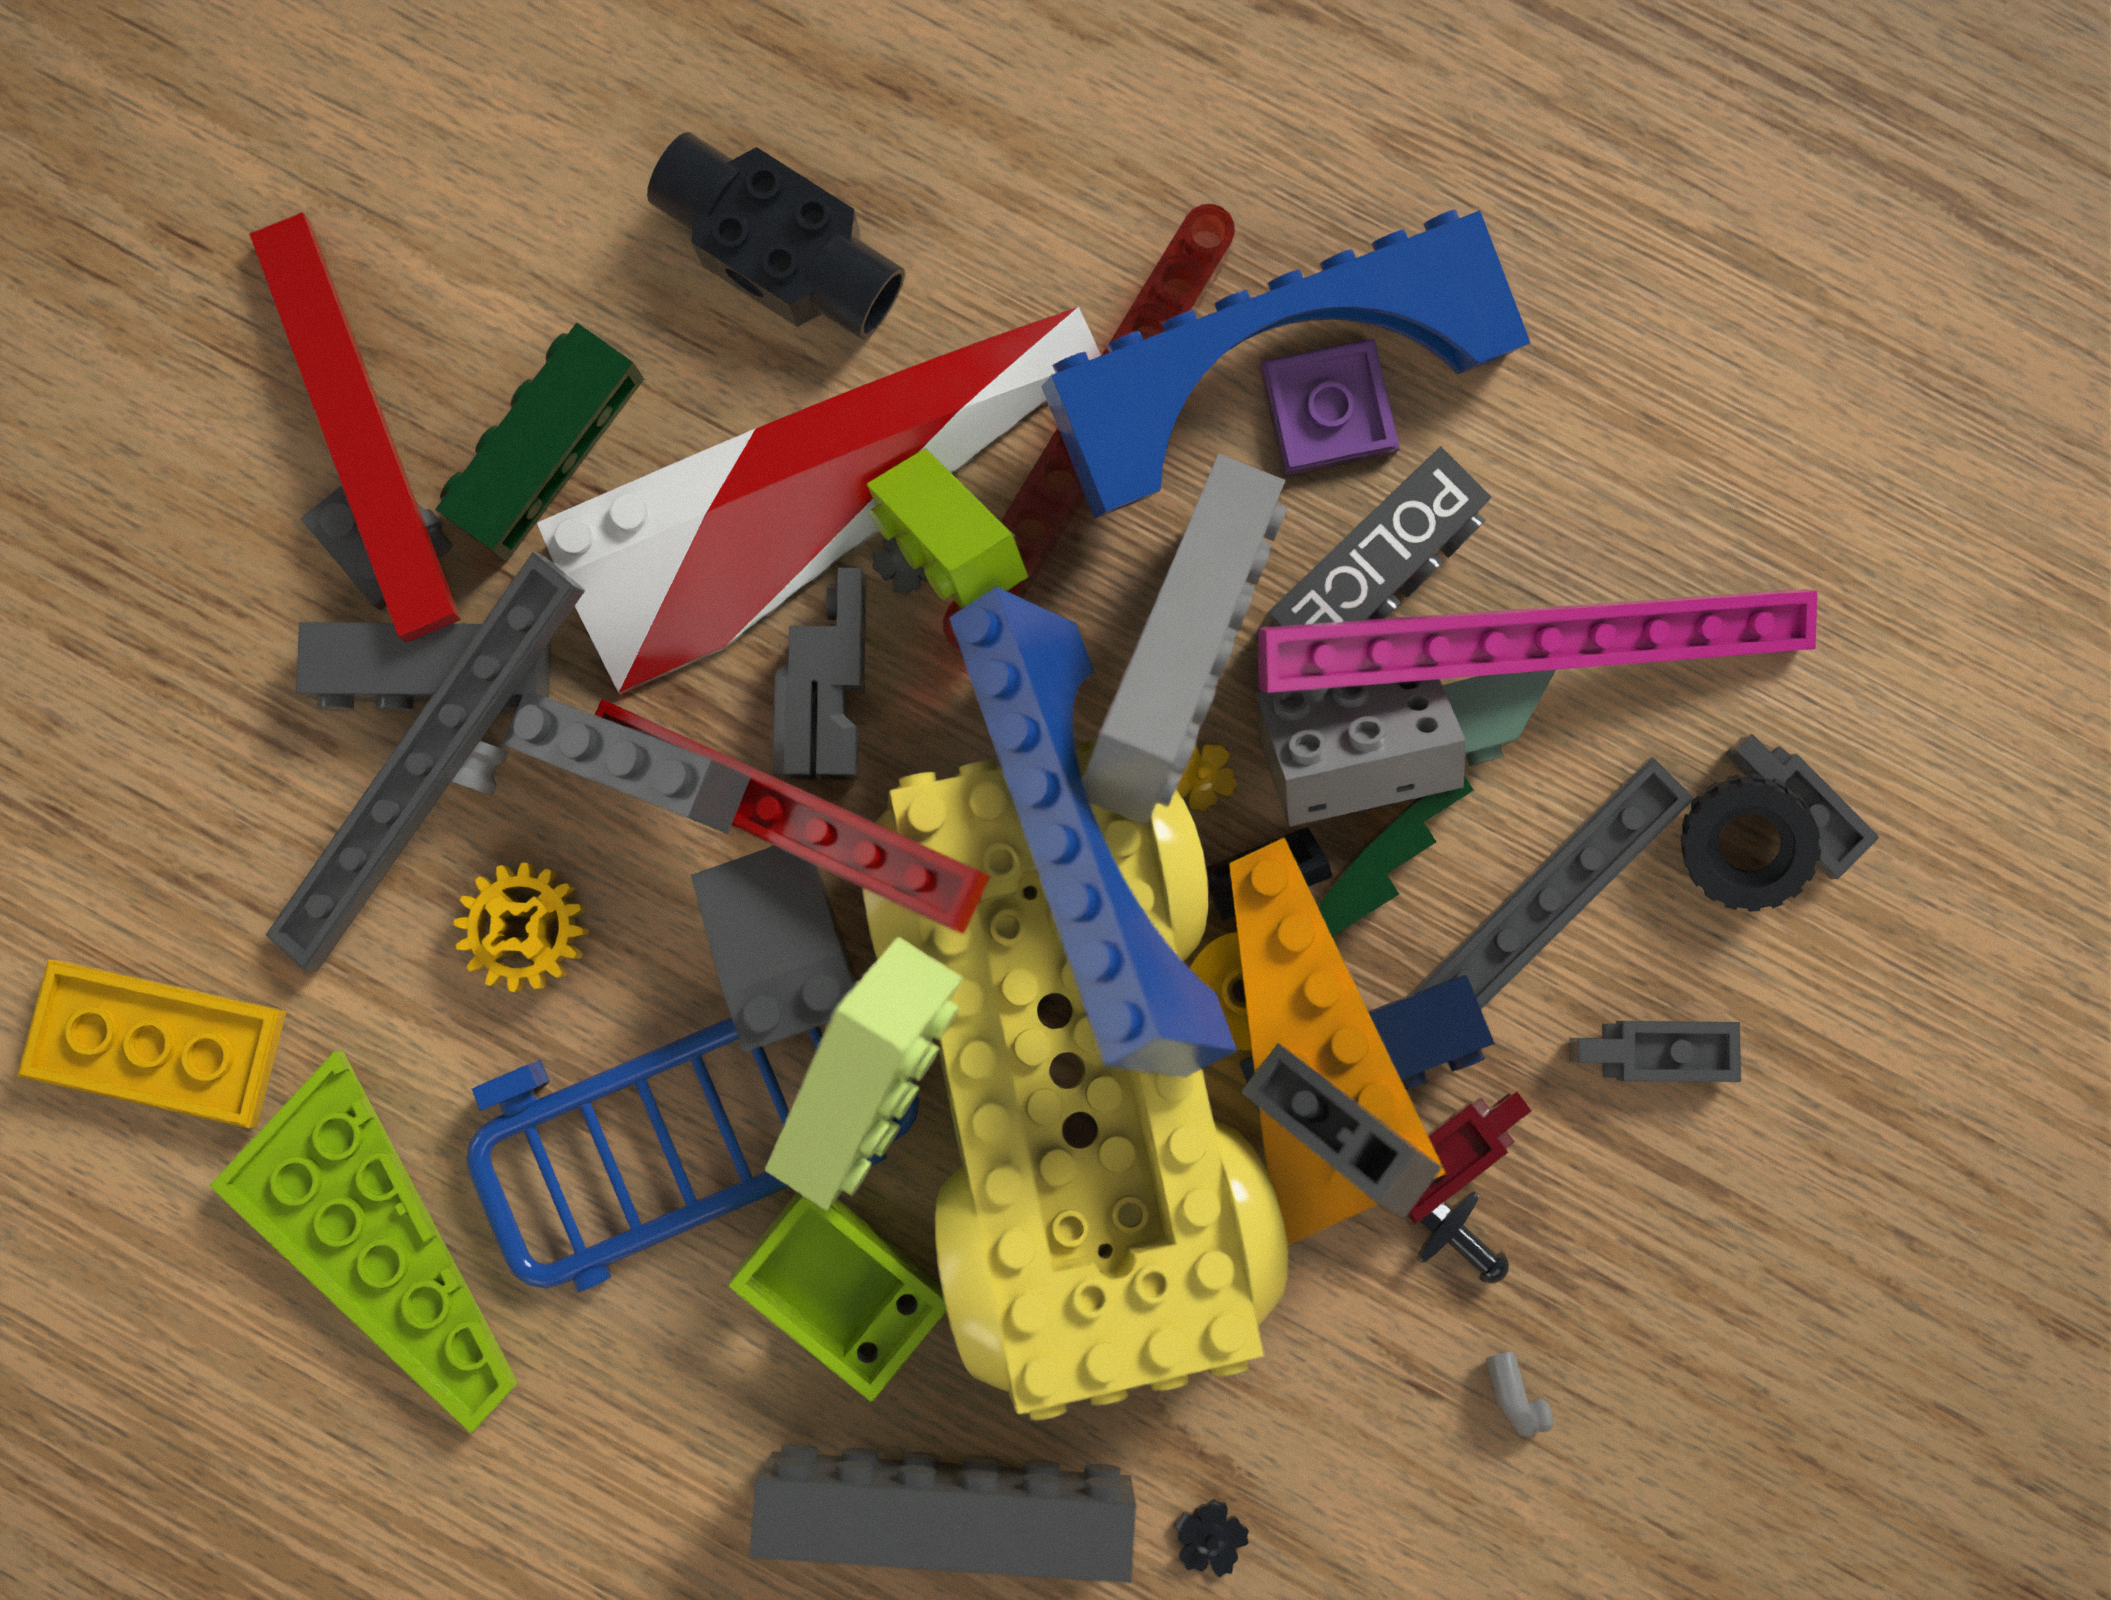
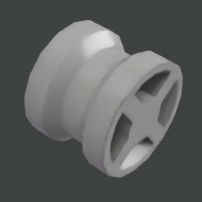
[451,741,509,796]

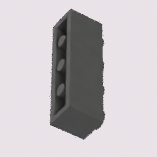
[296,622,551,713]
[502,689,751,834]

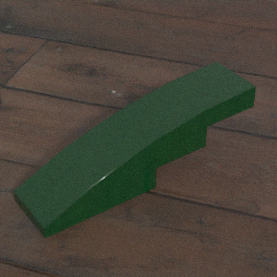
[1316,776,1474,937]

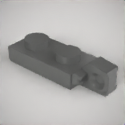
[1725,734,1879,879]
[1569,1021,1741,1082]

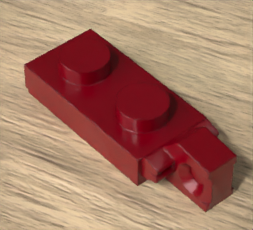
[1405,1091,1532,1225]

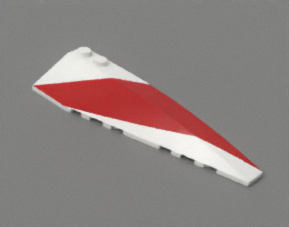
[537,307,1101,694]

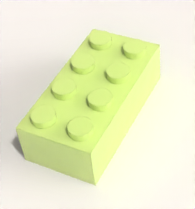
[765,937,963,1211]

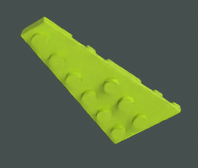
[209,1050,519,1434]

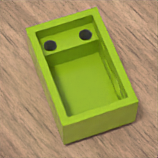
[728,1192,947,1402]

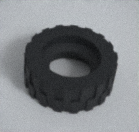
[1680,774,1821,912]

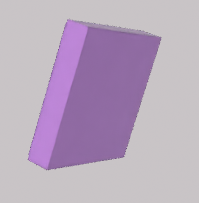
[1260,338,1400,476]

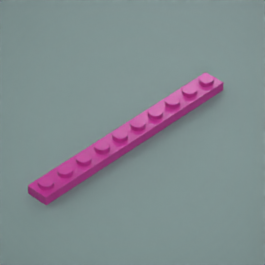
[1258,589,1818,693]

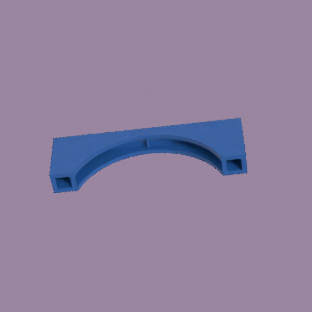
[1041,209,1531,519]
[949,587,1237,1077]

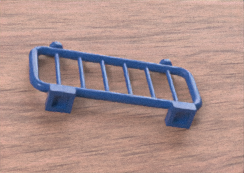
[466,978,919,1292]

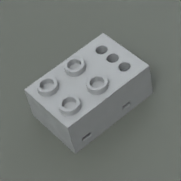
[1256,679,1466,827]

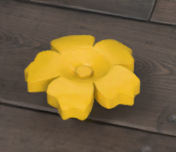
[1176,744,1238,812]

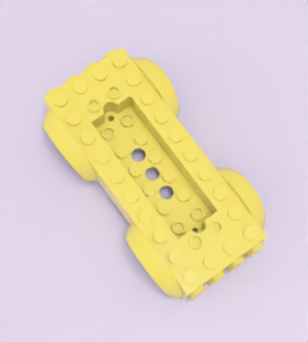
[863,738,1288,1420]

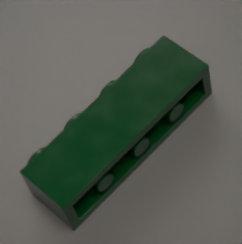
[435,322,644,562]

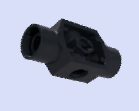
[647,132,905,339]

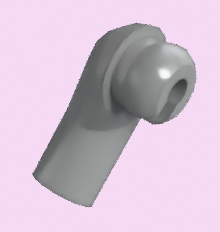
[1486,1352,1553,1437]

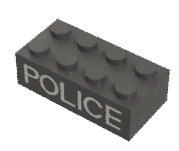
[1256,446,1492,635]

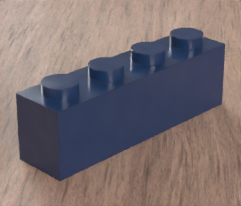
[1239,975,1495,1115]

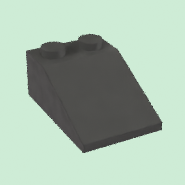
[691,846,858,1053]

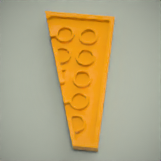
[1229,838,1446,1246]

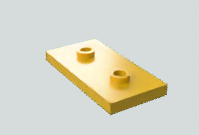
[17,959,287,1129]

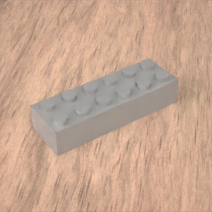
[1083,453,1287,825]

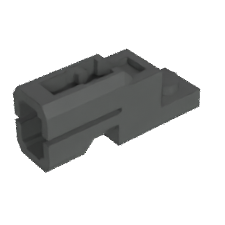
[773,568,866,780]

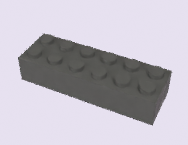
[750,1444,1136,1583]

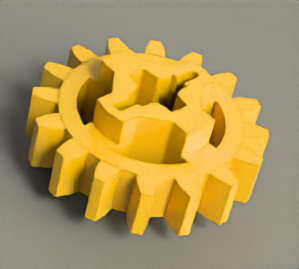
[453,862,589,992]

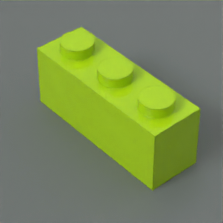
[867,448,1028,609]

